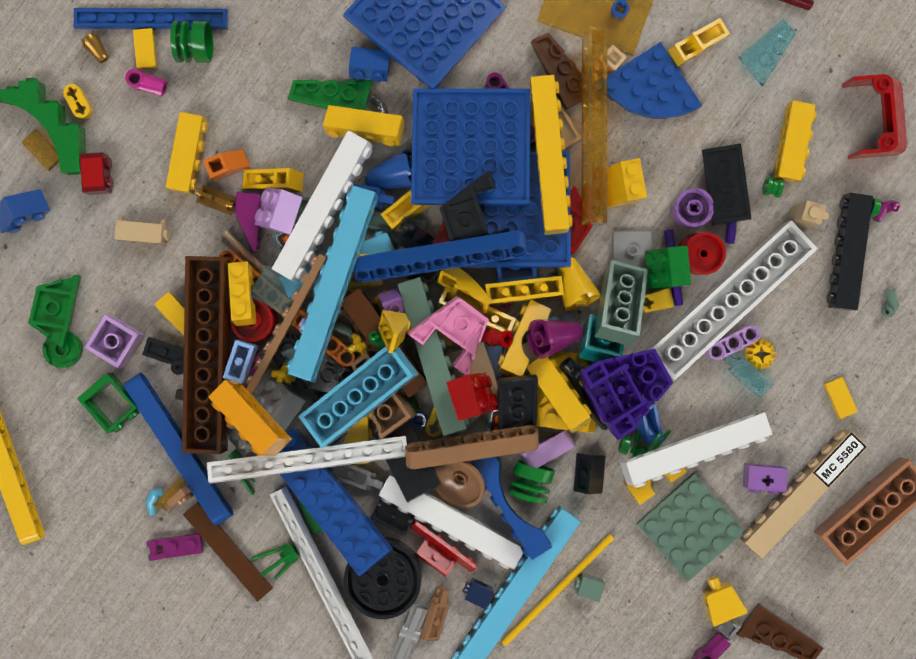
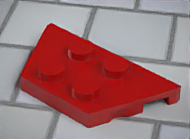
[570,186,596,254]

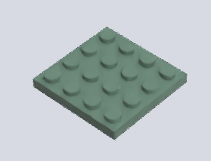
[636,473,745,582]

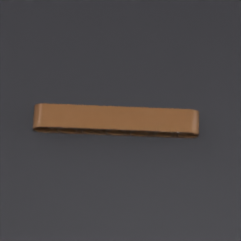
[405,425,539,469]

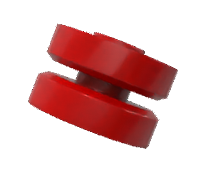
[678,232,726,275]
[231,300,278,342]

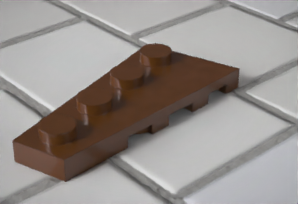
[530,32,600,110]
[736,603,823,659]

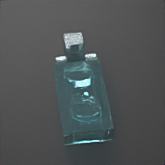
[723,355,773,398]

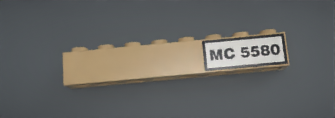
[740,429,868,559]

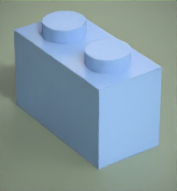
[223,340,258,384]

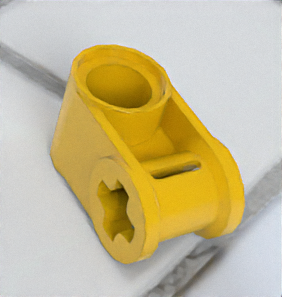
[643,288,675,313]

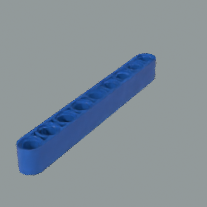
[354,231,527,282]
[123,372,234,526]

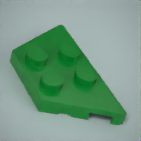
[28,275,81,348]

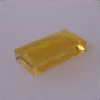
[21,129,59,171]
[153,476,187,510]

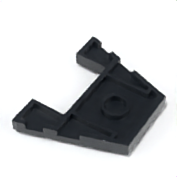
[439,170,510,241]

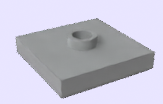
[613,231,652,269]

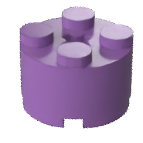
[670,188,714,229]

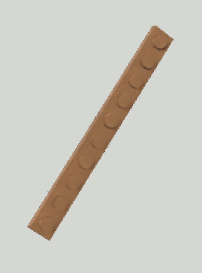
[226,254,328,430]

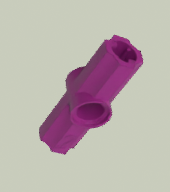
[692,632,731,659]

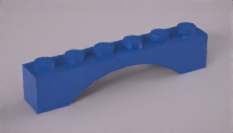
[471,456,553,560]

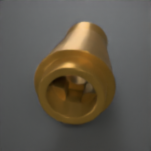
[81,33,109,64]

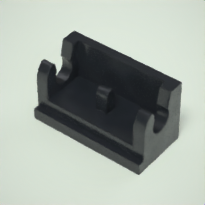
[391,217,434,249]
[371,497,414,536]

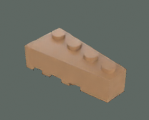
[351,351,417,440]

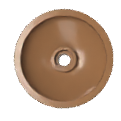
[433,461,485,508]

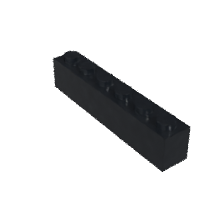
[827,193,873,311]

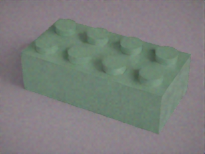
[594,260,648,346]

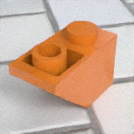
[203,149,251,182]

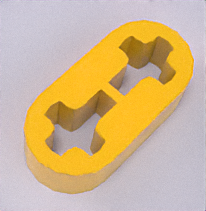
[63,84,93,120]
[426,406,442,437]

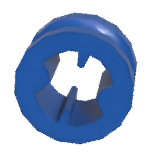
[611,0,629,20]

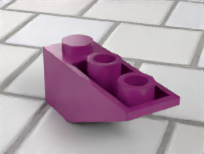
[234,192,262,253]

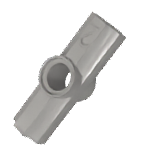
[391,603,428,659]

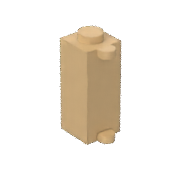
[787,201,829,230]
[114,215,170,245]

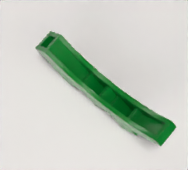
[0,78,86,175]

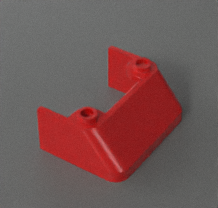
[842,74,907,159]

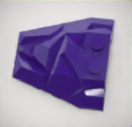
[580,349,673,440]

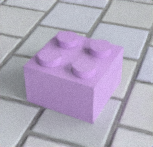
[255,188,303,235]
[84,314,145,368]

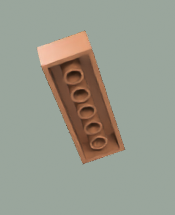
[813,457,916,565]

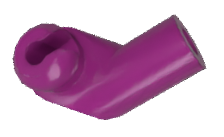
[872,200,901,222]

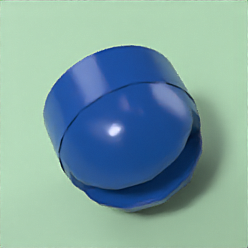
[411,411,428,428]

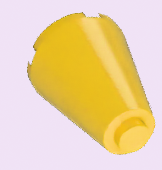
[557,258,601,312]

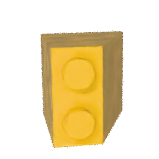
[595,158,647,210]

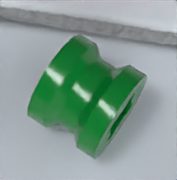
[762,176,784,198]

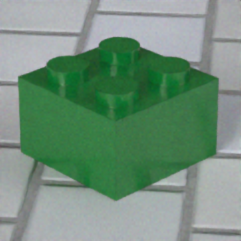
[645,246,691,289]

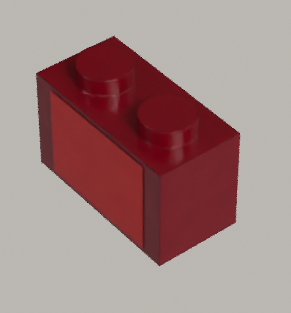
[79,152,114,195]

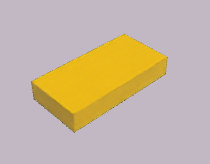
[133,28,158,70]
[823,376,858,419]

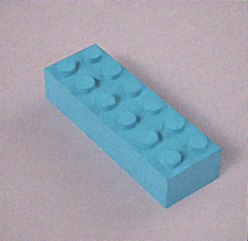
[298,346,419,448]

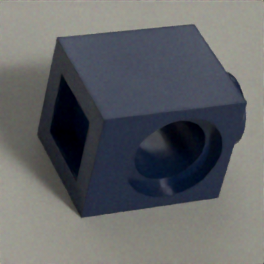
[463,577,494,609]

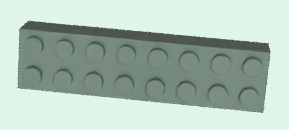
[398,277,470,436]

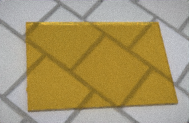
[537,0,653,56]

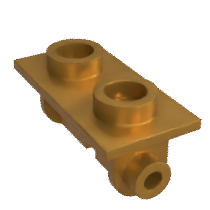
[196,185,235,216]

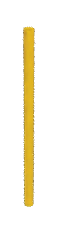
[501,534,614,646]

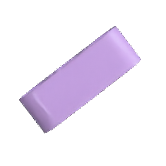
[704,326,760,360]
[519,430,576,468]

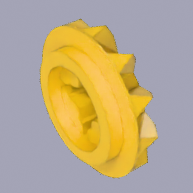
[745,339,776,369]

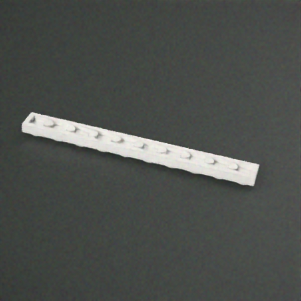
[207,436,407,484]
[269,487,373,659]

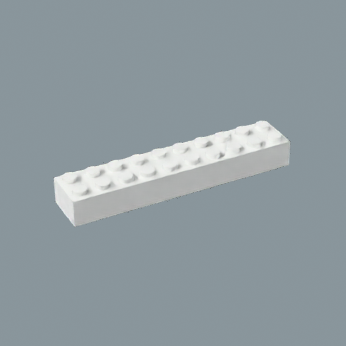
[646,220,818,380]

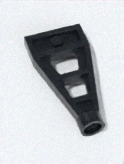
[559,357,608,430]

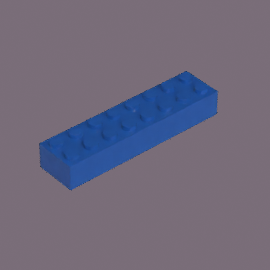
[279,428,393,576]

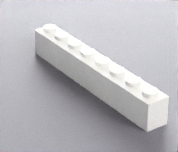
[272,130,373,282]
[620,412,773,488]
[379,473,523,569]

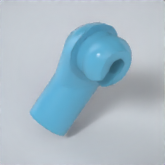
[146,488,164,516]

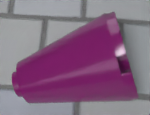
[527,319,583,359]

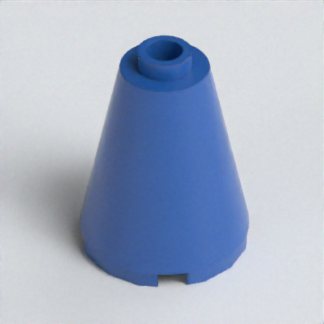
[365,149,412,189]

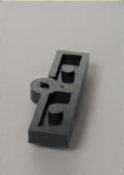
[142,337,184,375]

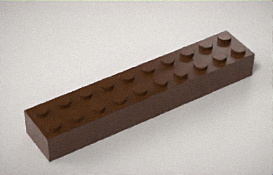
[182,256,231,455]

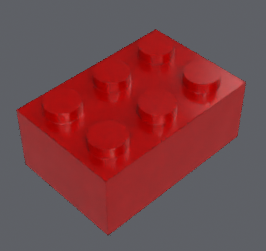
[446,372,498,421]

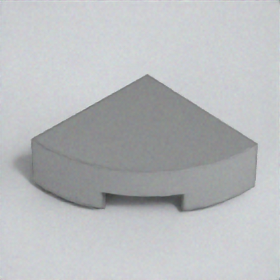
[713,620,742,641]

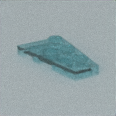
[738,19,796,86]

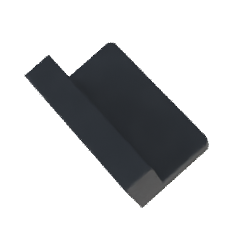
[573,453,606,495]

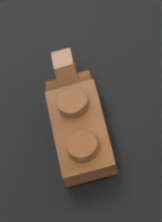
[420,586,450,641]

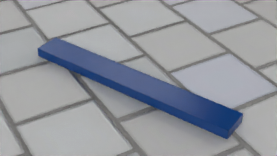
[74,8,228,30]

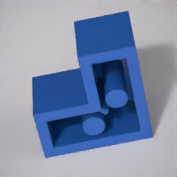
[0,189,51,233]

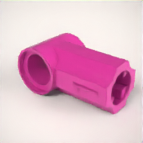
[125,69,167,97]

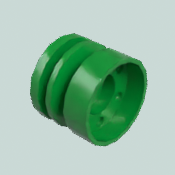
[170,20,214,63]
[508,460,555,503]

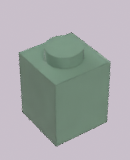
[574,572,605,602]

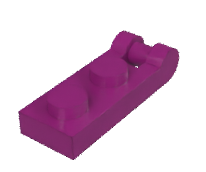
[146,533,204,561]

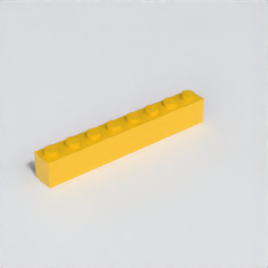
[530,75,572,235]

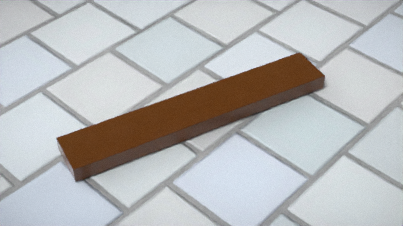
[183,502,273,602]

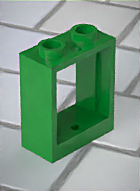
[77,372,139,434]

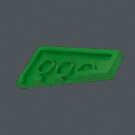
[288,80,373,110]

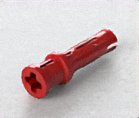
[481,328,513,348]

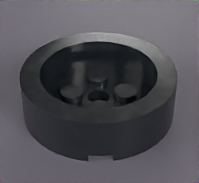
[344,537,422,619]

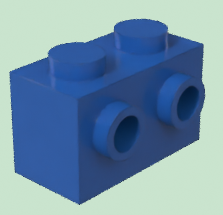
[349,47,390,82]

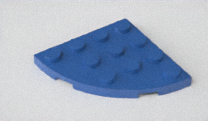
[597,42,702,119]

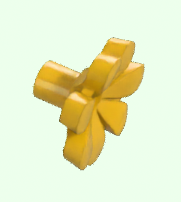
[347,333,367,355]
[271,363,296,384]

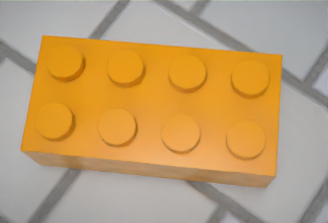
[208,380,292,456]

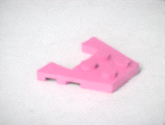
[407,296,489,375]

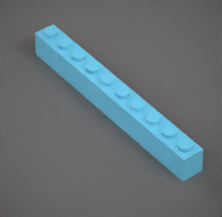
[287,186,378,383]
[451,506,581,659]

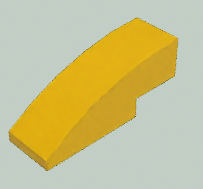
[667,18,730,67]
[381,190,431,230]
[437,268,491,315]
[154,292,185,335]

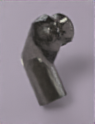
[369,94,388,114]

